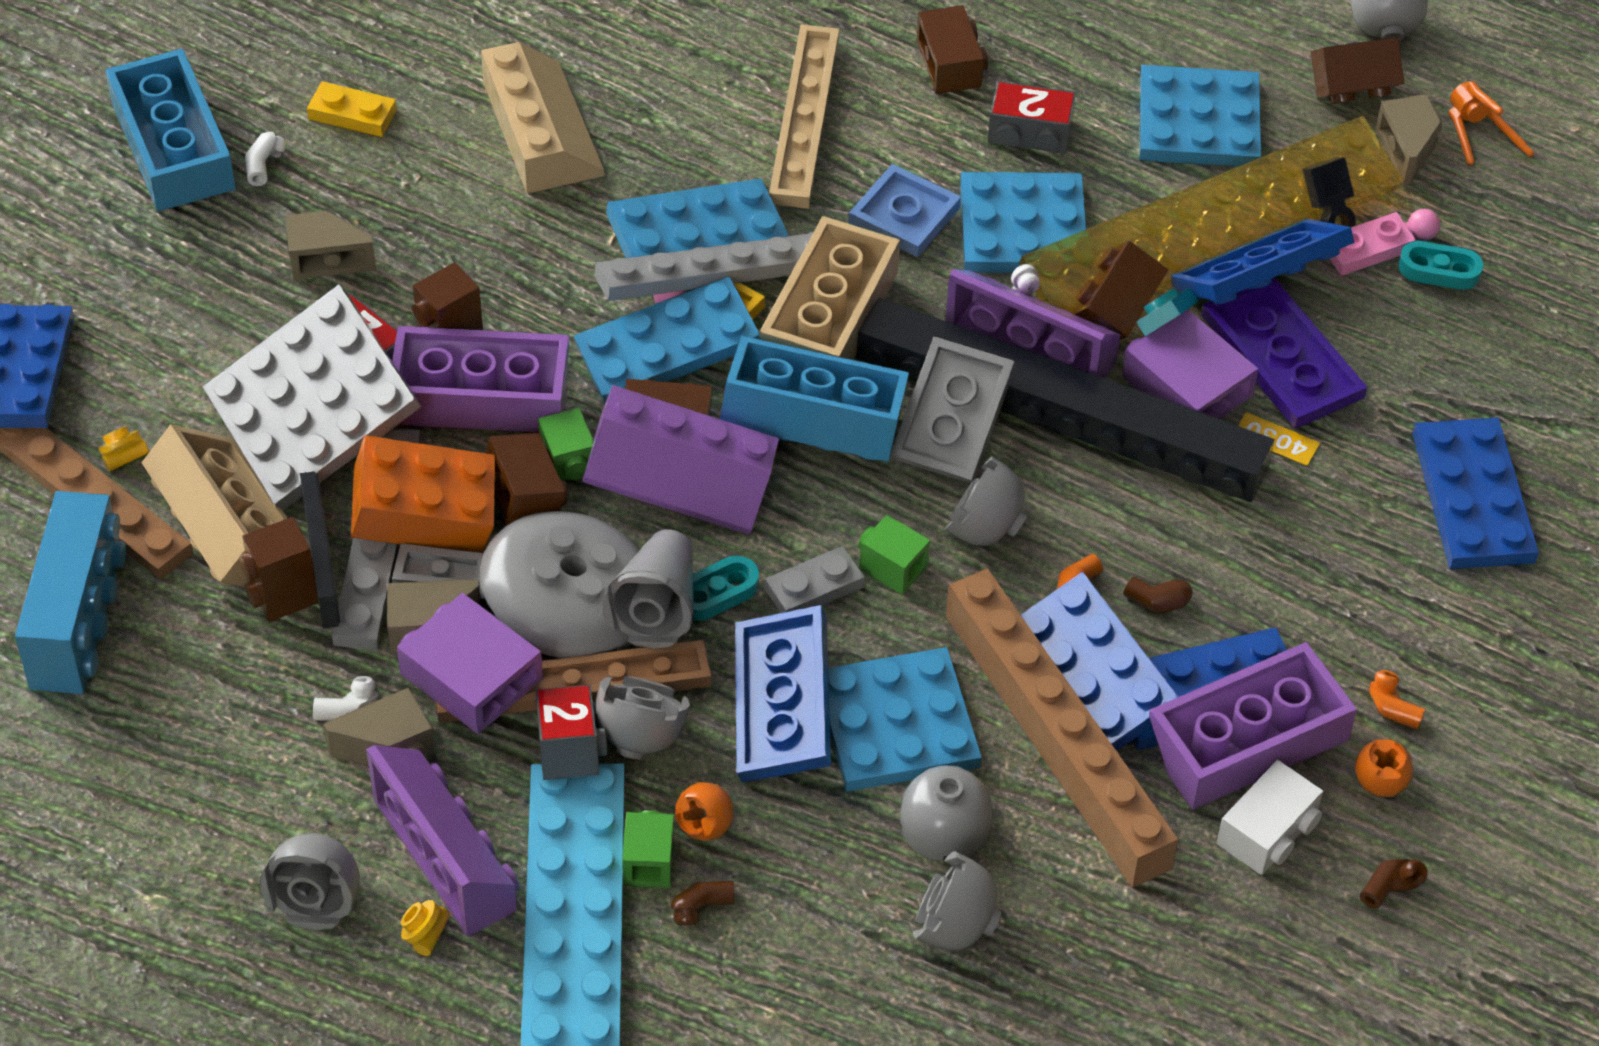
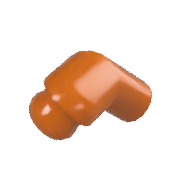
[1057,554,1103,589]
[1369,670,1426,730]

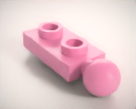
[1330,209,1440,276]

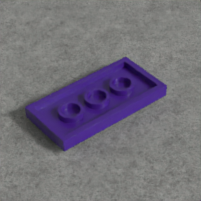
[1201,277,1368,429]

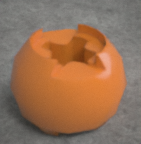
[1355,739,1414,797]
[675,782,734,841]

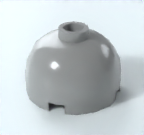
[1351,0,1428,41]
[945,457,1027,546]
[595,676,690,759]
[900,765,993,861]
[260,833,360,930]
[913,851,1001,951]

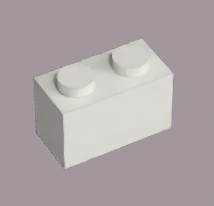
[1216,759,1323,875]

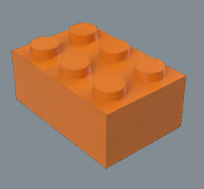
[351,435,495,553]

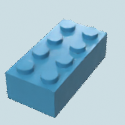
[105,48,236,212]
[720,336,909,462]
[15,491,126,694]

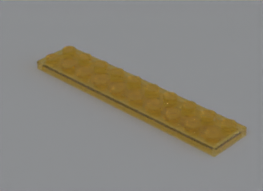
[1019,116,1404,314]

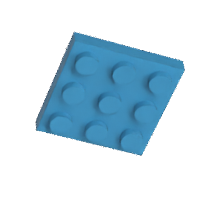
[1139,65,1261,168]
[960,172,1089,274]
[828,647,982,792]

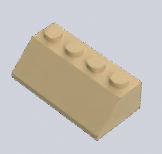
[481,42,604,194]
[760,216,900,360]
[142,424,312,587]

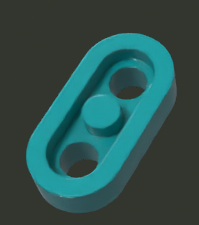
[1398,241,1483,290]
[693,556,759,621]

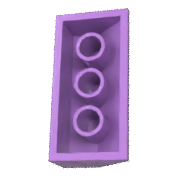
[945,269,1120,378]
[392,326,569,432]
[582,385,779,535]
[1149,642,1357,810]
[366,745,519,937]

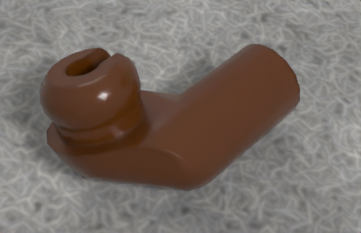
[1123,576,1193,614]
[1359,859,1428,909]
[671,881,734,925]

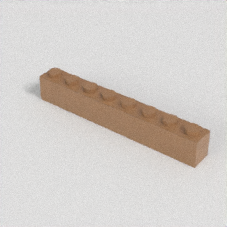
[946,568,1178,888]

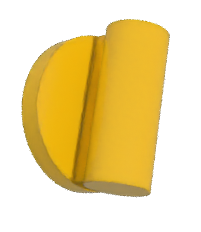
[98,426,149,472]
[401,900,450,956]

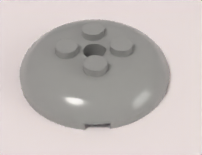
[478,511,640,658]

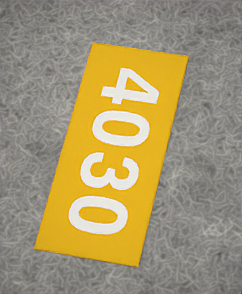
[1238,412,1321,466]

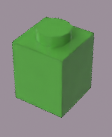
[538,408,593,481]
[858,515,930,595]
[622,810,674,888]

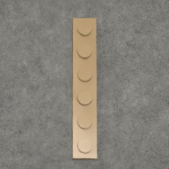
[769,24,839,209]

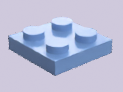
[848,164,961,258]

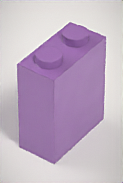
[1122,309,1258,419]
[397,593,543,734]

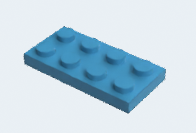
[606,178,789,258]
[573,276,761,405]

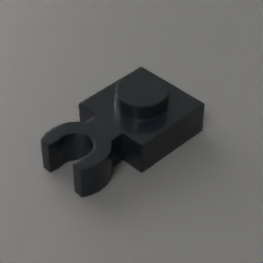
[1303,157,1356,227]

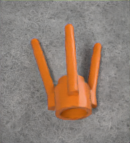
[1448,81,1534,165]

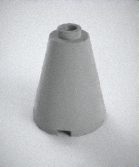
[603,529,694,649]

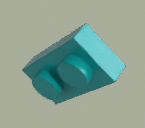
[1137,287,1199,336]

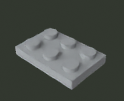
[890,337,1016,483]

